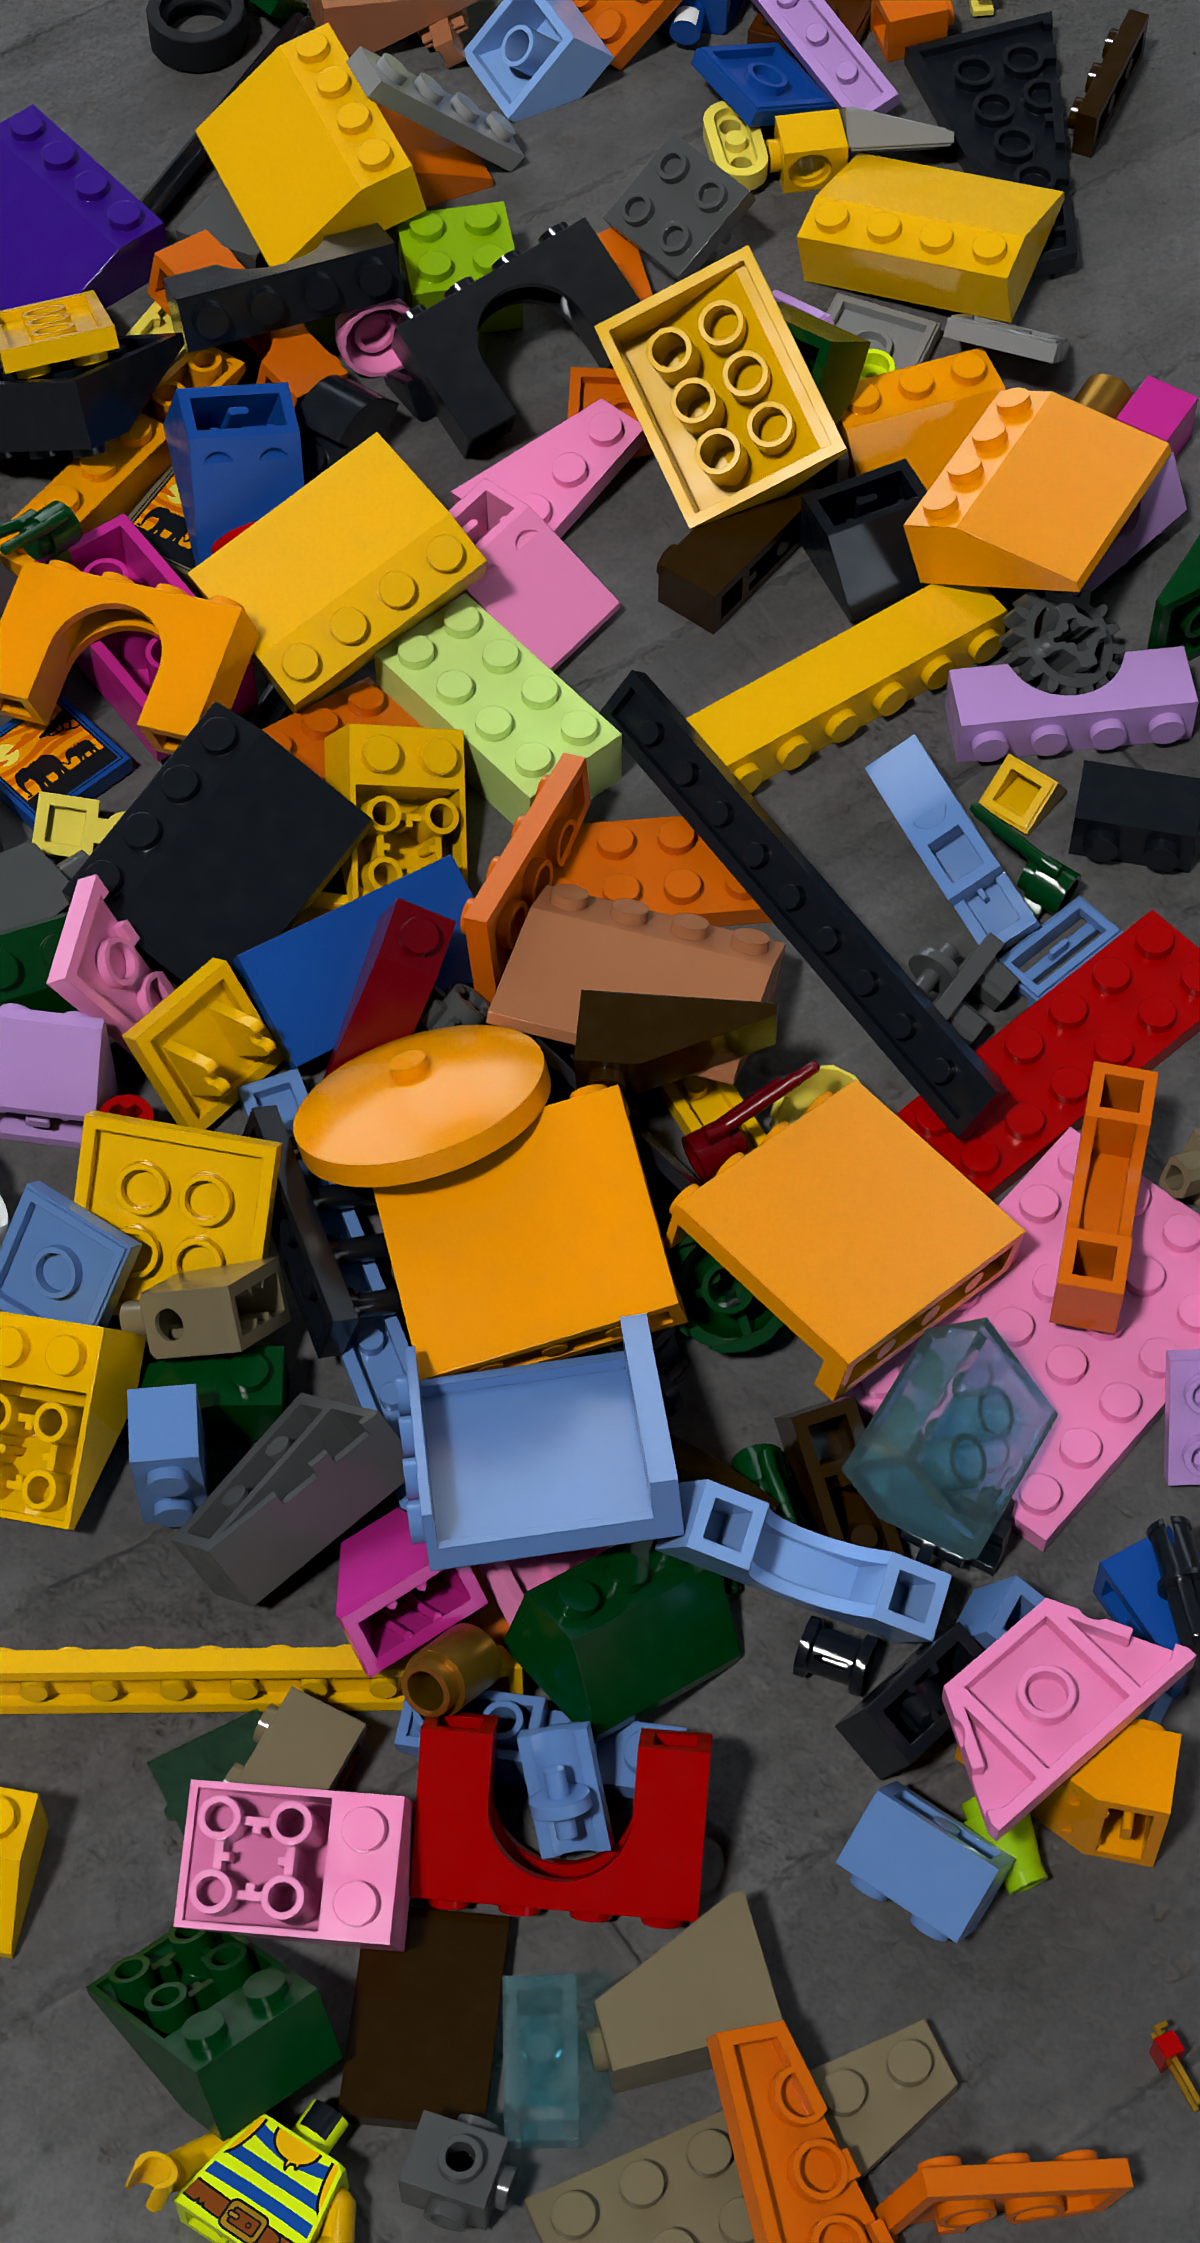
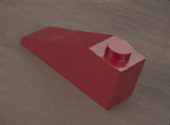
[323,898,456,1079]

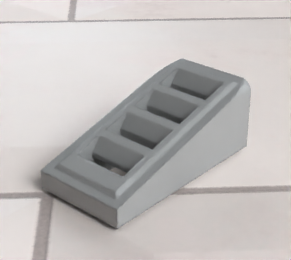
[839,106,954,154]

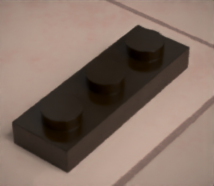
[1067,9,1149,158]

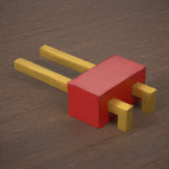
[1149,2020,1200,2113]

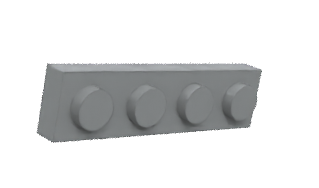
[346,46,525,172]

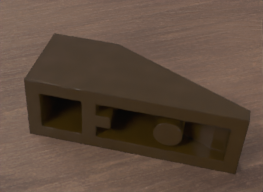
[656,486,817,635]
[574,990,777,1094]
[774,1396,906,1557]

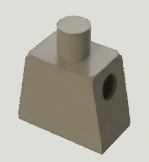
[119,1257,292,1359]

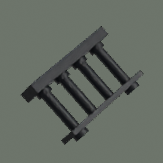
[242,1105,404,1359]

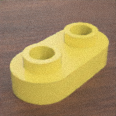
[703,100,768,191]

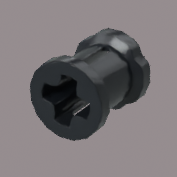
[793,1615,879,1697]

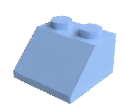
[464,0,615,122]

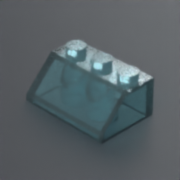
[841,1317,1058,1560]

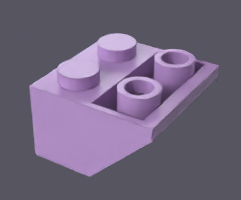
[0,1003,119,1149]

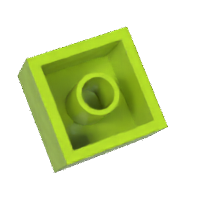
[396,201,523,334]

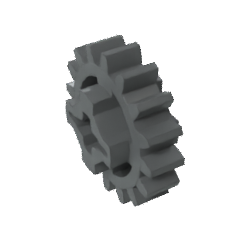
[999,588,1125,695]

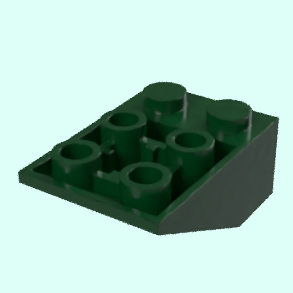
[86,1925,343,2141]

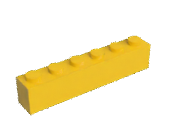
[685,584,1008,793]

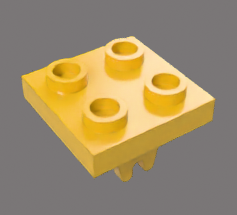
[122,957,284,1130]

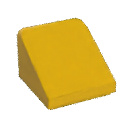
[978,754,1066,836]

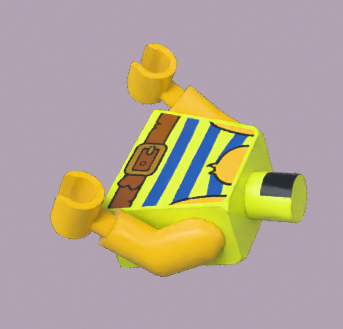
[125,2099,356,2243]

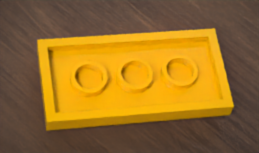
[0,290,120,379]

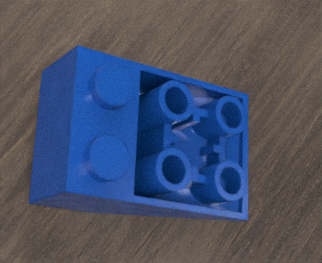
[163,382,305,566]

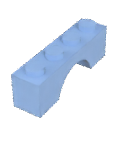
[655,1479,952,1643]

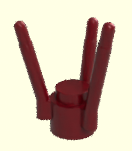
[681,1061,820,1183]

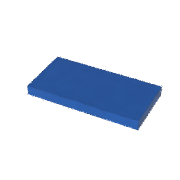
[232,854,474,1070]

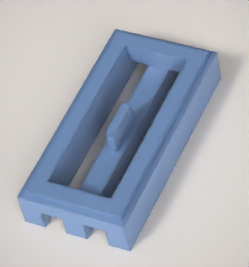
[999,895,1123,1008]

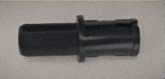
[1146,1516,1200,1654]

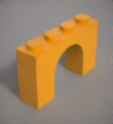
[0,559,259,755]

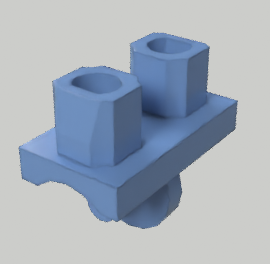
[517,1721,614,1859]

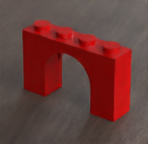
[410,1712,713,1929]

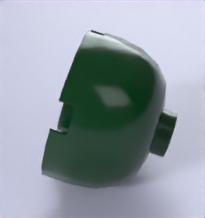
[670,1235,784,1353]

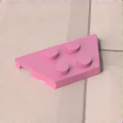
[942,1598,1197,1842]

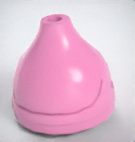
[335,298,411,377]

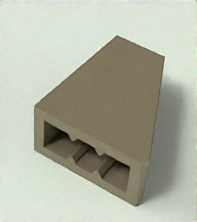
[584,1890,783,2094]

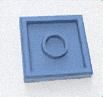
[0,1181,143,1328]

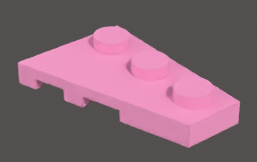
[46,874,175,1057]

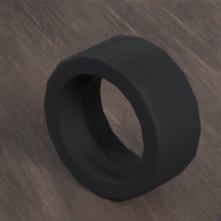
[146,0,249,73]

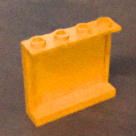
[663,1079,1026,1402]
[373,1084,688,1380]

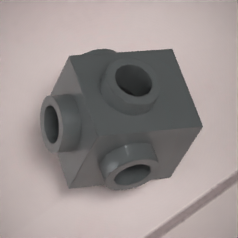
[398,2110,519,2232]

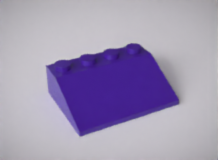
[0,104,167,311]

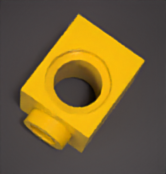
[765,109,849,194]

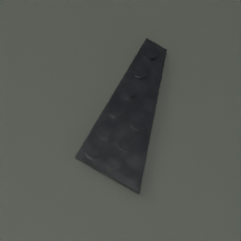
[904,11,1077,280]

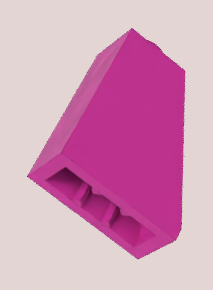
[336,1507,488,1678]

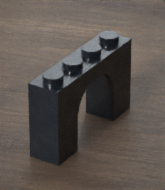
[391,217,641,459]

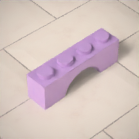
[945,646,1198,763]

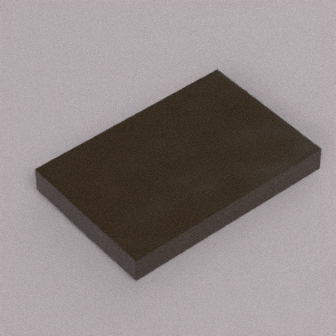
[337,1907,510,2130]

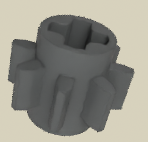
[418,983,492,1033]

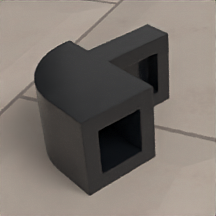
[295,375,399,485]

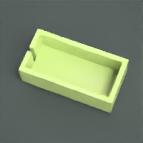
[374,593,622,825]

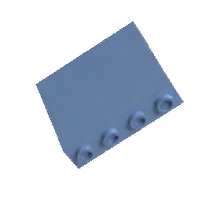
[395,1313,685,1571]

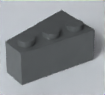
[171,1392,412,1607]

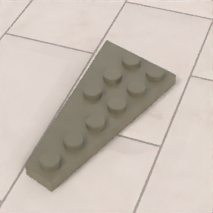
[524,2018,958,2243]

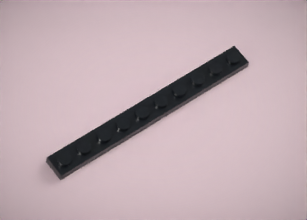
[599,670,1010,1139]

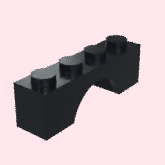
[162,223,405,353]

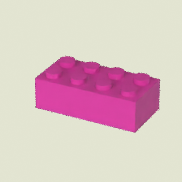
[35,513,257,762]

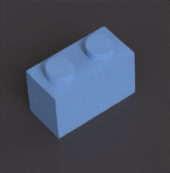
[127,1384,210,1528]
[835,1781,1016,1943]

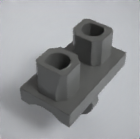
[908,932,1020,1045]

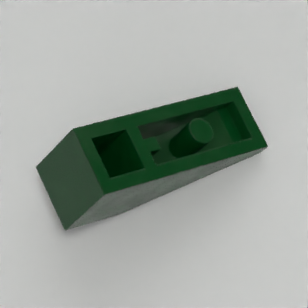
[115,1346,290,1444]

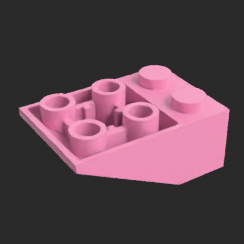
[439,478,620,672]
[173,1779,416,1952]

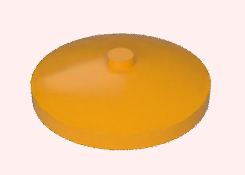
[293,1025,551,1188]

